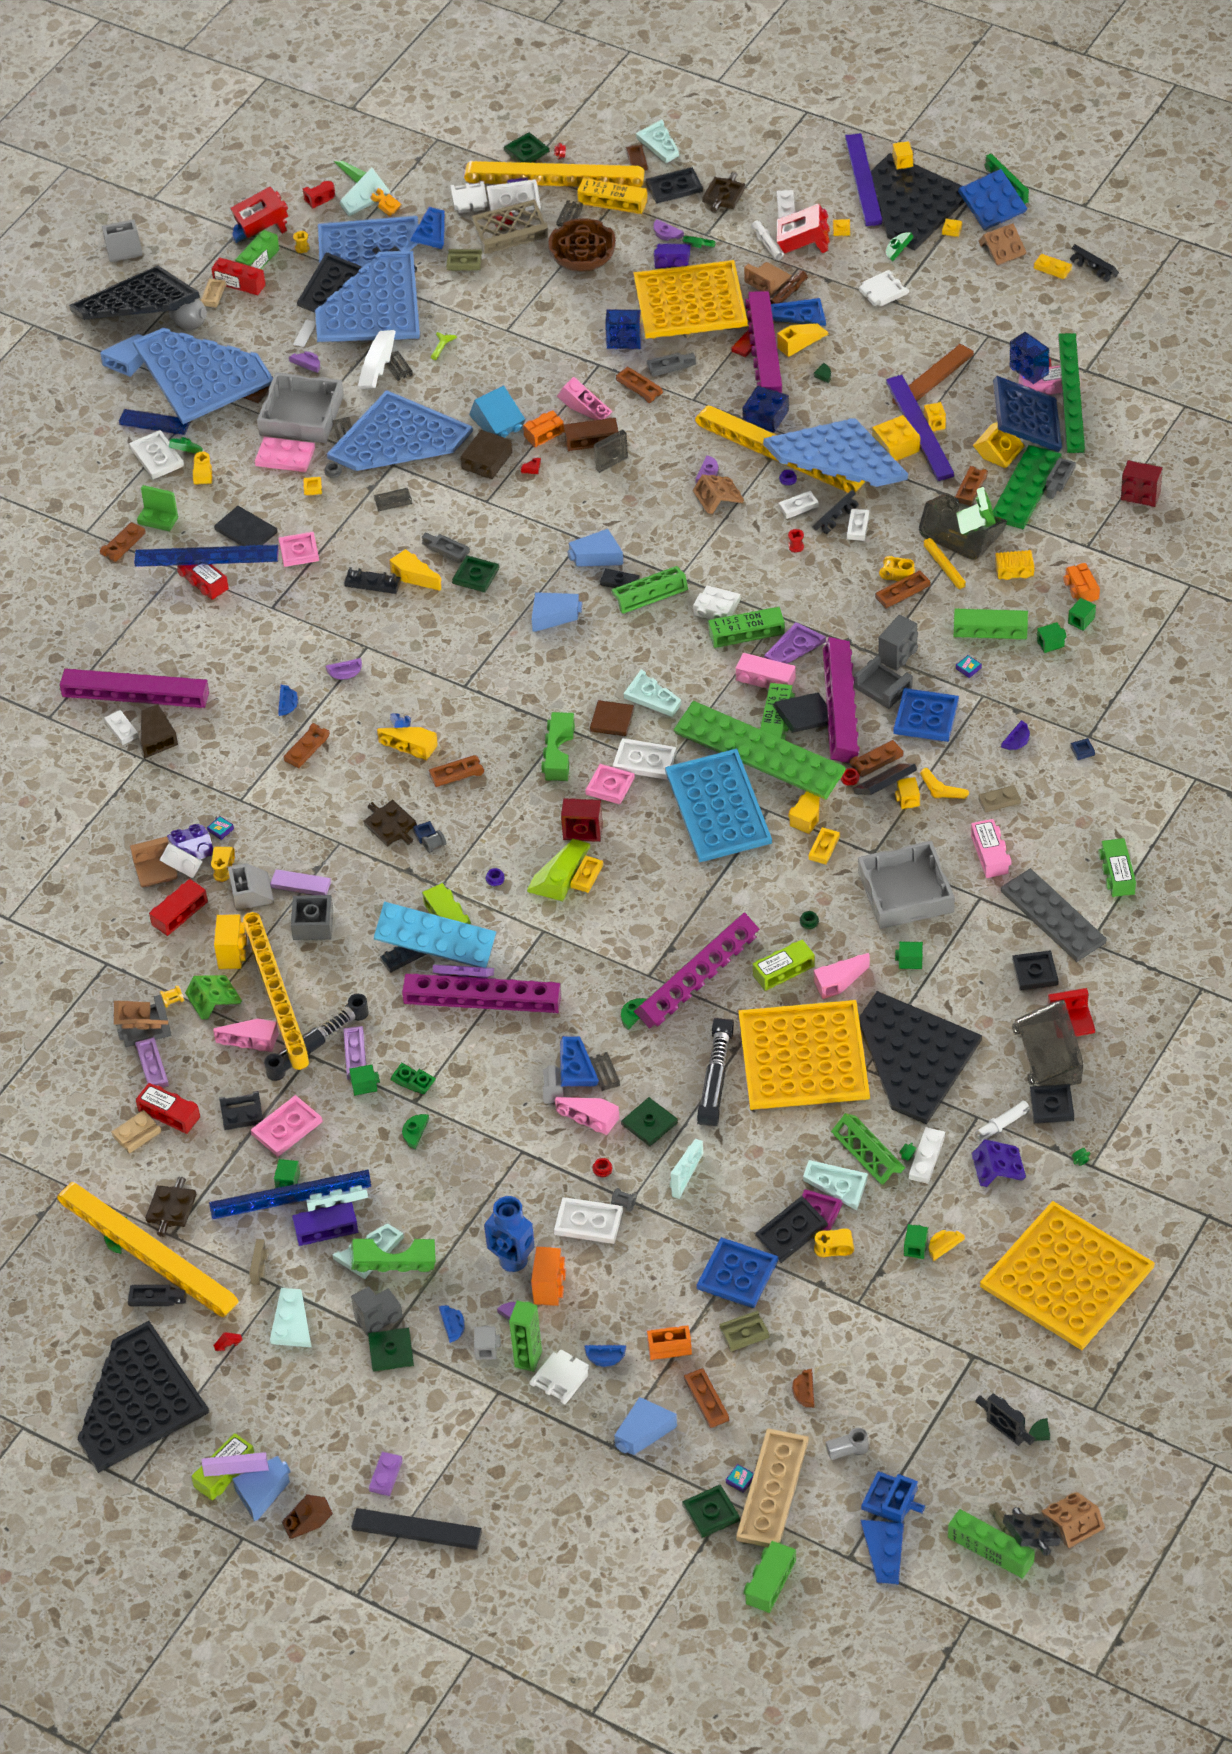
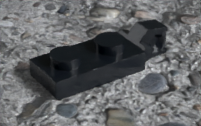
[128,1285,187,1306]

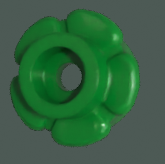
[899,1142,917,1162]
[1071,1148,1091,1166]

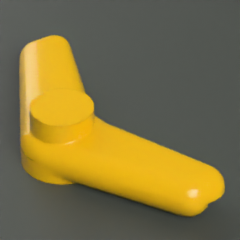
[920,768,969,799]

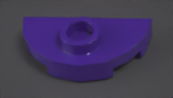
[1001,720,1030,750]

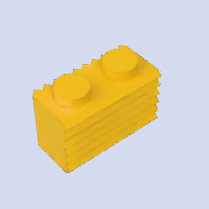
[995,549,1034,580]

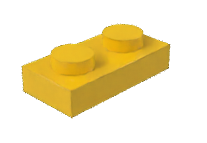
[1033,253,1072,279]
[808,827,840,865]
[570,855,603,893]

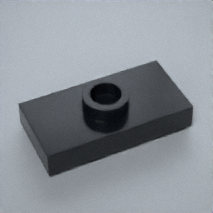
[600,568,640,588]

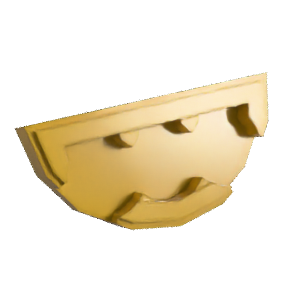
[929,1230,965,1261]

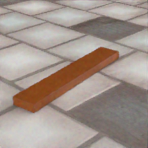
[892,343,974,406]

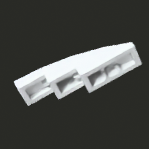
[358,330,395,389]

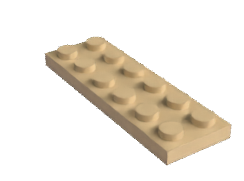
[736,1428,809,1547]

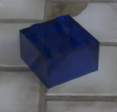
[605,309,642,349]
[1009,331,1050,384]
[742,386,789,433]

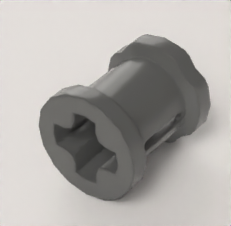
[422,830,447,853]
[611,1188,637,1211]

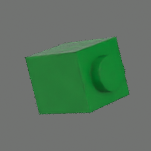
[1068,598,1096,631]
[1037,622,1067,653]
[895,941,923,969]
[349,1064,380,1096]
[274,1159,301,1192]
[904,1224,928,1259]

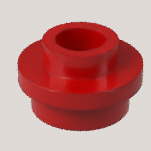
[554,143,566,159]
[841,768,860,786]
[592,1158,613,1177]

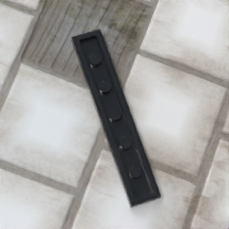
[351,1508,482,1550]

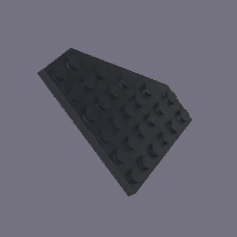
[871,153,965,251]
[69,265,200,320]
[859,991,982,1125]
[77,1321,210,1473]

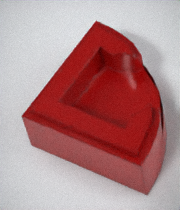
[521,457,541,474]
[213,1332,243,1351]

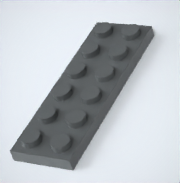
[1001,868,1107,962]

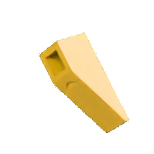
[777,323,828,357]
[389,549,442,591]
[377,727,438,760]
[788,791,820,834]

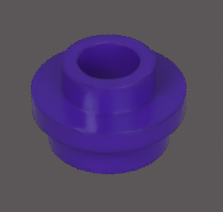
[779,469,797,486]
[486,868,505,886]

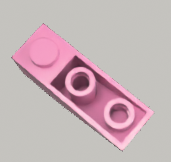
[557,377,612,420]
[814,953,870,999]
[213,1019,279,1052]
[555,1097,620,1135]

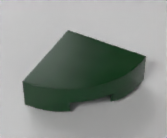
[814,363,831,383]
[1029,1418,1050,1441]

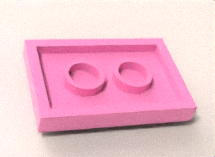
[255,437,315,472]
[251,1095,323,1157]

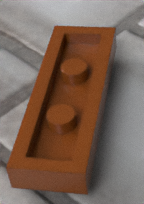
[875,570,930,609]
[684,1368,729,1429]

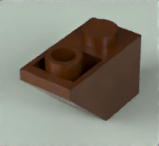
[282,1494,333,1539]

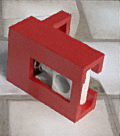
[230,186,289,238]
[777,204,830,254]

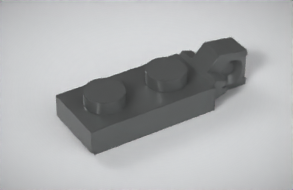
[647,352,696,377]
[1046,458,1076,499]
[422,532,470,563]

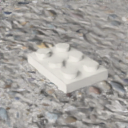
[487,179,541,217]
[129,430,184,479]
[613,738,677,780]
[554,1197,623,1244]

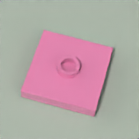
[279,532,319,567]
[585,764,635,804]

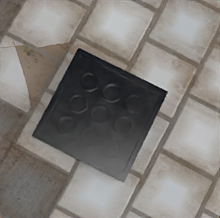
[297,252,362,313]

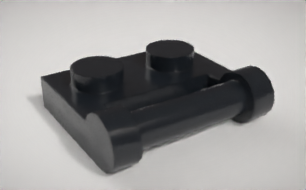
[219,1091,263,1131]

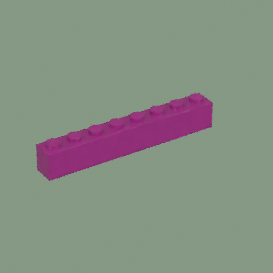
[745,291,782,400]
[823,637,860,763]
[59,668,209,708]

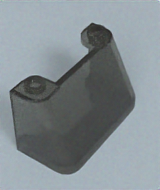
[919,493,1007,560]
[1012,1000,1083,1086]

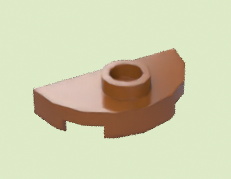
[792,1369,814,1408]

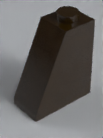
[141,704,178,759]

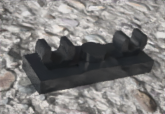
[1070,244,1119,282]
[812,490,859,534]
[344,567,401,594]
[380,946,427,973]

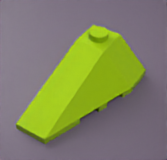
[527,839,591,902]

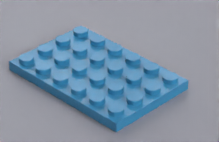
[665,749,772,863]

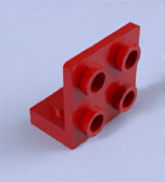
[1047,988,1095,1039]

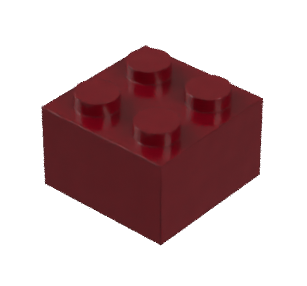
[1121,460,1163,507]
[561,798,603,842]

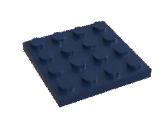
[993,375,1062,452]

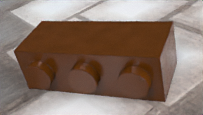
[564,417,619,451]

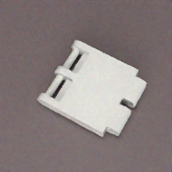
[451,181,488,213]
[859,270,909,306]
[530,1350,589,1404]

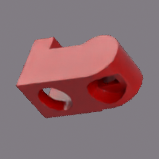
[303,181,336,209]

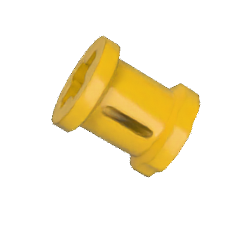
[293,231,310,253]
[160,985,184,1008]

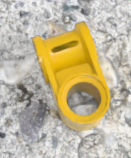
[193,452,212,485]
[879,556,915,581]
[211,846,235,882]
[814,1229,855,1258]

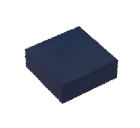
[1070,738,1095,760]
[413,821,436,844]

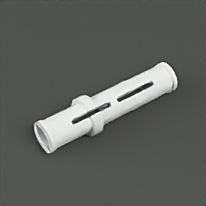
[751,221,784,260]
[976,1101,1030,1141]

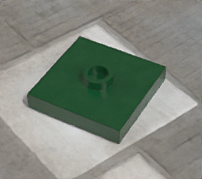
[503,132,550,163]
[452,555,500,593]
[621,1097,678,1146]
[368,1327,414,1372]
[682,1484,740,1538]

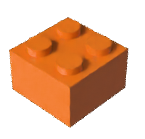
[531,1247,566,1306]

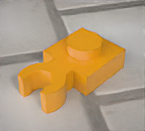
[370,188,401,217]

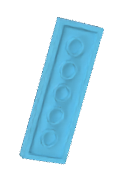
[374,901,496,967]

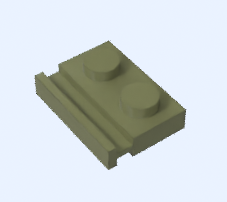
[446,249,482,271]
[719,1310,769,1352]

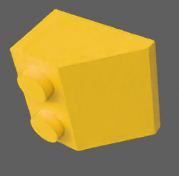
[973,422,1025,468]

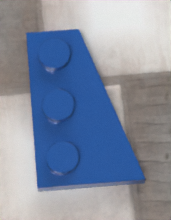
[410,207,445,249]
[771,298,826,326]
[560,1036,599,1087]
[861,1520,904,1584]

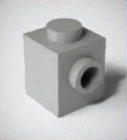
[474,1326,501,1360]

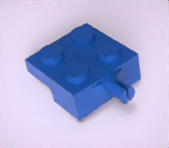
[861,1471,925,1523]

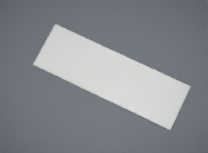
[293,320,316,347]

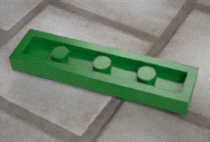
[984,153,1029,204]

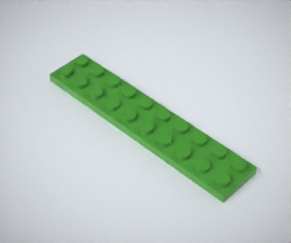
[674,701,846,800]

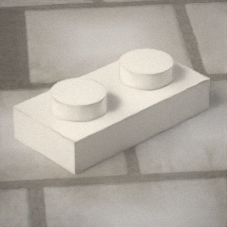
[779,491,819,519]
[847,509,869,541]
[104,710,139,745]
[160,843,203,878]

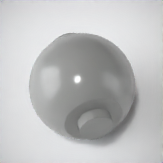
[169,299,207,330]

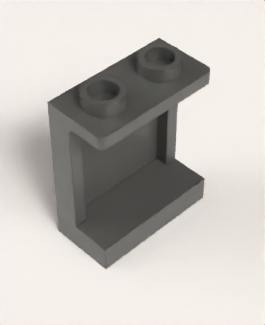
[854,655,913,709]
[113,995,172,1047]

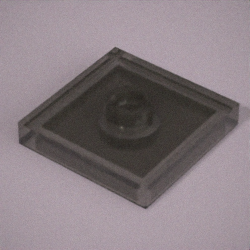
[594,430,628,473]

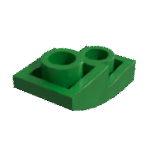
[390,1062,436,1094]

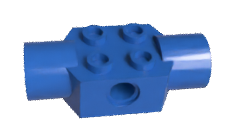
[484,1196,535,1272]

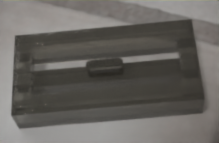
[556,200,583,227]
[385,350,413,381]
[332,417,352,441]
[373,488,412,512]
[589,1052,620,1091]

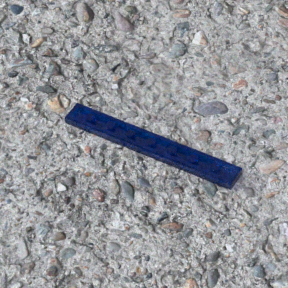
[134,545,279,567]
[209,1169,372,1219]

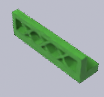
[611,566,688,614]
[831,1113,906,1184]

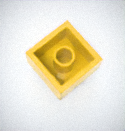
[872,415,920,461]
[214,914,247,969]

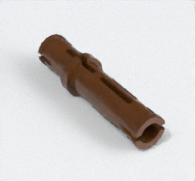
[770,271,808,304]

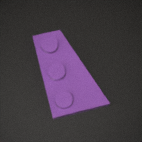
[764,622,826,664]
[433,965,494,978]

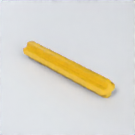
[924,538,966,589]

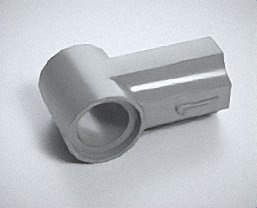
[543,1065,564,1104]
[825,1427,869,1460]

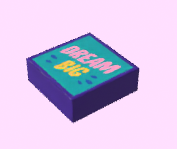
[956,655,982,678]
[207,816,234,840]
[726,1464,754,1493]

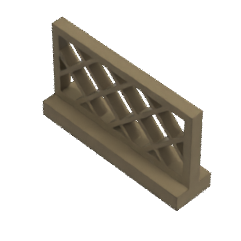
[472,199,548,254]

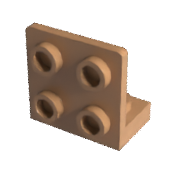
[978,223,1027,265]
[744,262,792,296]
[692,474,744,514]
[130,836,178,888]
[114,1001,168,1030]
[1042,1492,1105,1548]

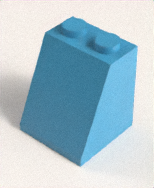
[469,385,525,438]

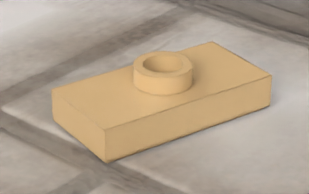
[201,279,226,307]

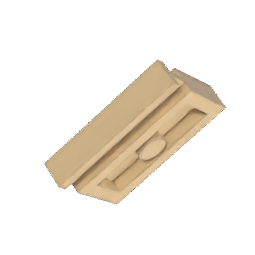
[111,1110,161,1154]

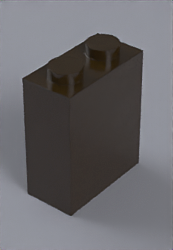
[460,430,513,479]

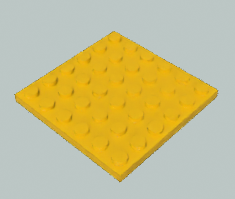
[633,260,748,339]
[738,1000,870,1110]
[980,1201,1155,1350]

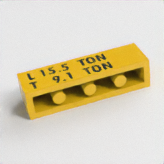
[577,178,647,214]

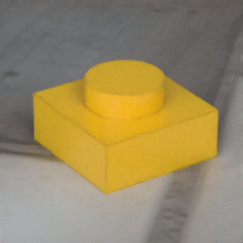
[833,219,850,236]
[942,219,962,237]
[304,477,322,495]

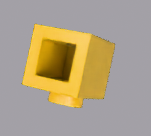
[893,141,913,169]
[924,402,946,431]
[895,777,920,809]

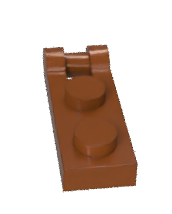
[616,366,663,403]
[955,466,988,506]
[100,522,146,562]
[284,723,330,768]
[850,740,904,777]
[429,755,485,787]

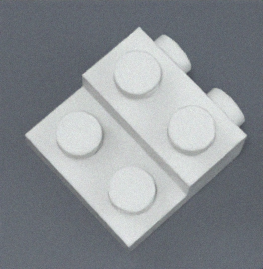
[693,585,741,620]

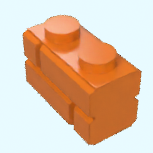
[523,410,564,447]
[1063,563,1100,602]
[647,1325,692,1360]

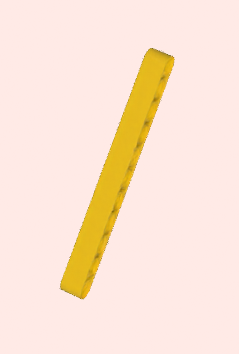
[464,161,645,187]
[695,405,865,493]
[243,912,309,1070]
[57,1182,238,1318]

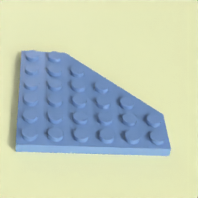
[318,216,419,267]
[315,251,420,342]
[133,328,273,424]
[327,390,473,471]
[763,418,908,487]

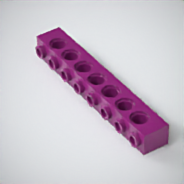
[634,912,760,1029]
[402,973,561,1013]

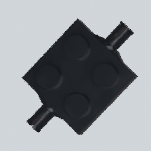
[975,1393,1035,1446]
[1002,1507,1061,1556]

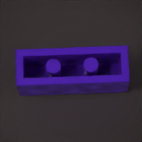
[292,1202,359,1246]

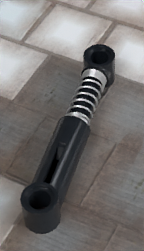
[264,993,369,1081]
[697,1018,734,1126]

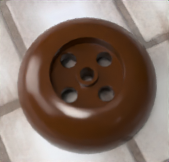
[548,218,616,272]

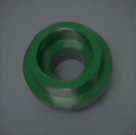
[800,911,819,929]

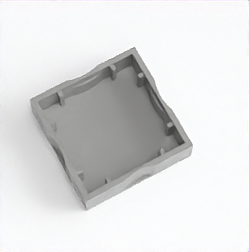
[257,372,344,443]
[858,840,955,929]

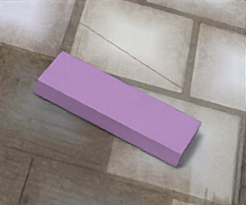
[270,869,331,895]
[343,1026,366,1079]
[135,1037,169,1088]
[202,1452,268,1476]

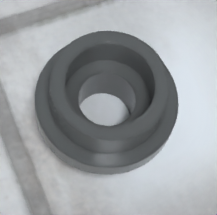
[324,462,342,478]

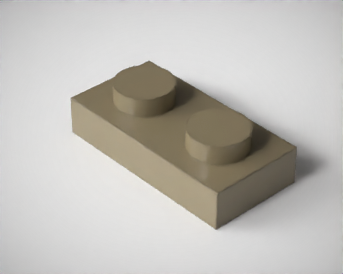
[978,785,1021,813]
[249,1239,269,1285]

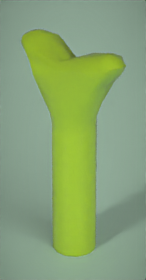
[431,332,457,360]

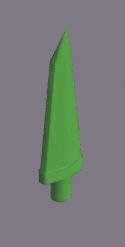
[333,161,366,183]

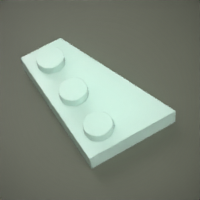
[636,120,679,163]
[340,168,390,216]
[624,669,681,717]
[670,1139,703,1199]
[803,1160,868,1210]
[306,1185,368,1211]
[332,1223,404,1279]
[270,1288,311,1347]

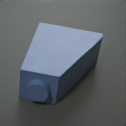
[100,334,144,377]
[567,529,624,567]
[532,592,582,632]
[614,1397,677,1455]
[233,1456,291,1522]

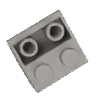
[102,219,143,262]
[228,863,274,910]

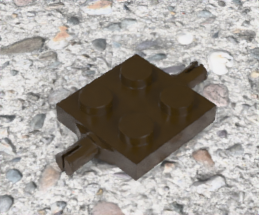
[702,172,746,213]
[364,799,417,847]
[145,1176,197,1237]

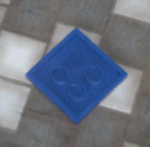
[958,169,1027,231]
[894,688,959,742]
[697,1237,778,1309]

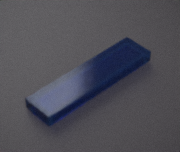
[119,409,190,435]

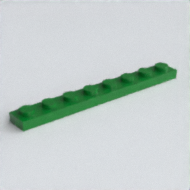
[1058,333,1085,453]

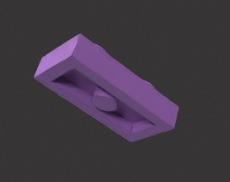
[369,1452,403,1496]

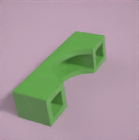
[541,712,575,781]
[350,1239,436,1272]

